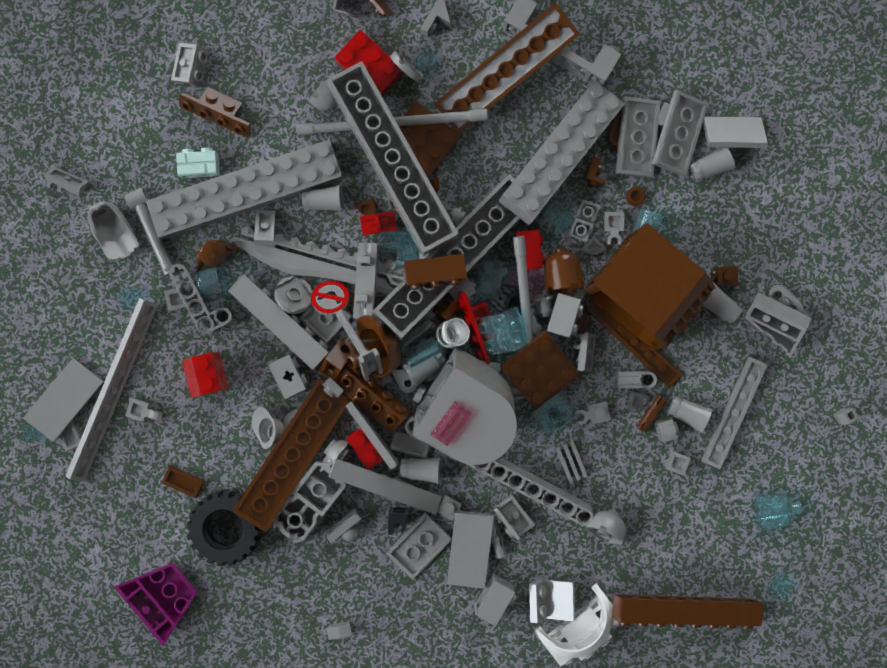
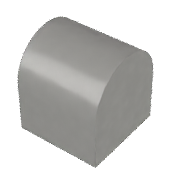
[413,347,517,465]

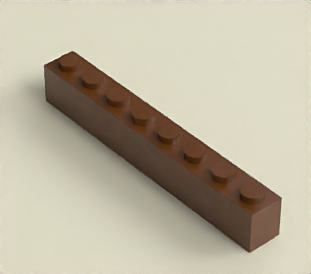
[612,594,763,629]

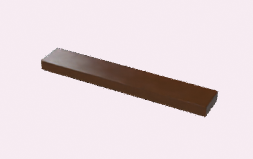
[586,301,682,388]

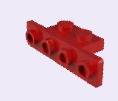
[457,291,498,365]

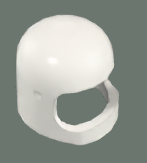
[436,318,470,348]

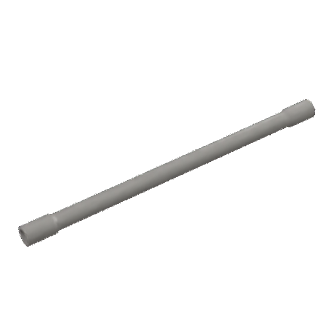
[296,108,488,136]

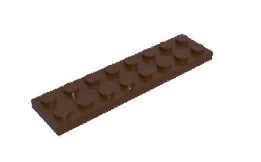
[233,379,350,532]

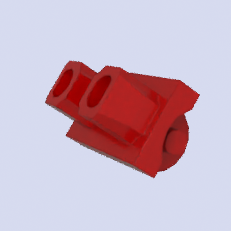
[360,211,397,236]

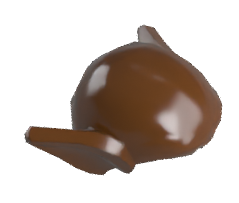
[196,239,239,274]

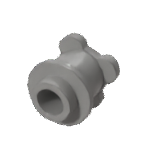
[533,296,553,318]

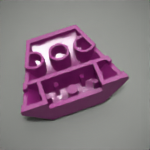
[114,563,197,646]

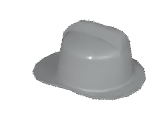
[252,407,284,449]

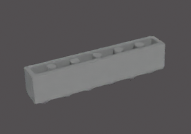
[228,274,330,370]

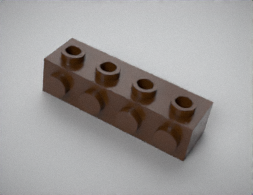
[335,366,411,434]

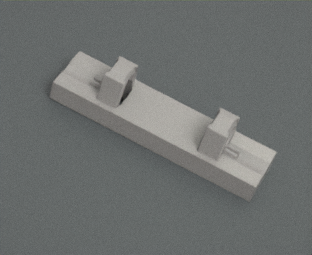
[353,242,379,320]

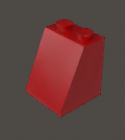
[182,352,229,398]

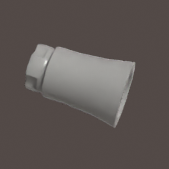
[690,147,736,182]
[302,184,344,211]
[701,283,742,323]
[401,347,446,387]
[667,396,713,433]
[400,457,441,484]

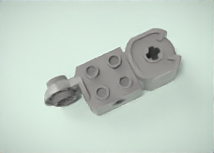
[273,439,350,543]

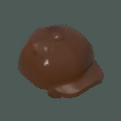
[346,315,402,377]

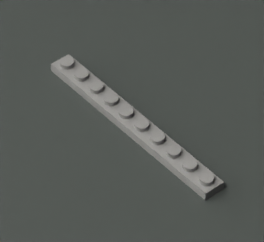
[66,298,158,481]

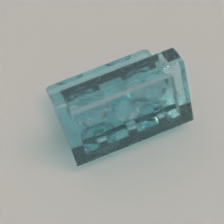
[475,307,529,355]

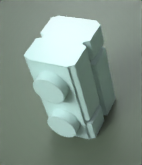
[176,148,220,178]

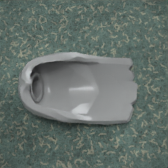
[87,201,140,261]

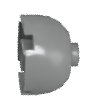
[308,72,339,111]
[587,509,626,545]

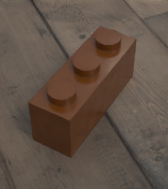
[403,254,467,290]

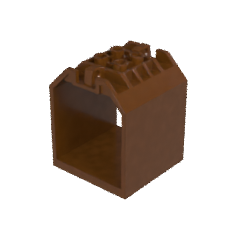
[582,223,716,350]

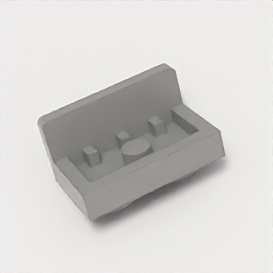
[493,494,535,541]

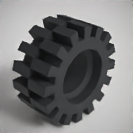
[491,284,521,322]

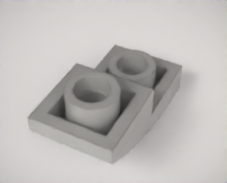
[569,199,601,242]

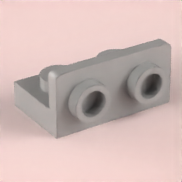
[171,43,208,87]

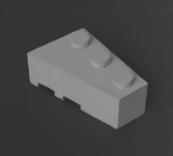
[745,292,812,358]

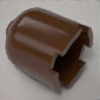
[544,249,584,295]

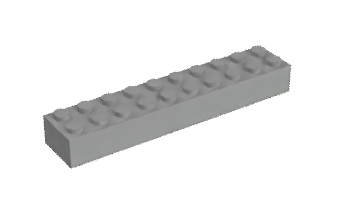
[327,61,459,256]
[146,139,344,240]
[373,174,520,341]

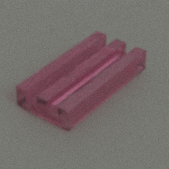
[431,401,471,446]

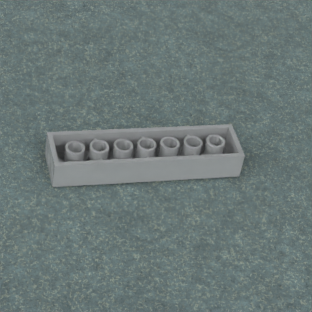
[499,80,625,225]

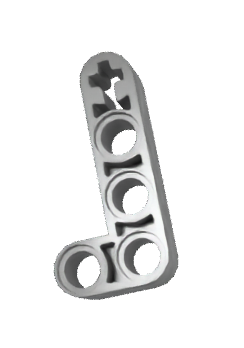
[169,264,232,334]

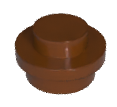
[626,187,645,206]

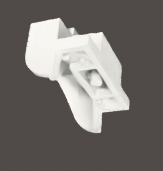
[535,583,619,666]

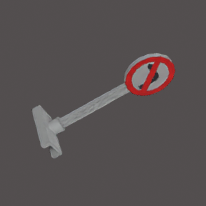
[311,281,383,381]

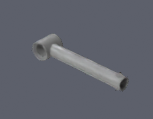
[124,187,175,276]

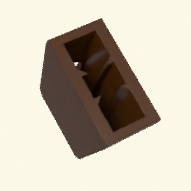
[319,337,357,382]

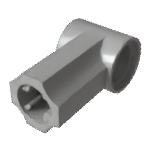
[617,370,657,389]

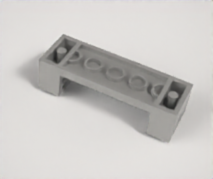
[502,0,621,85]

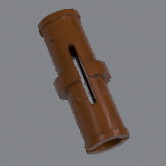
[636,395,667,433]

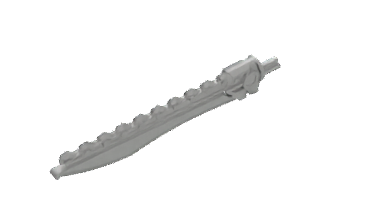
[232,226,405,295]

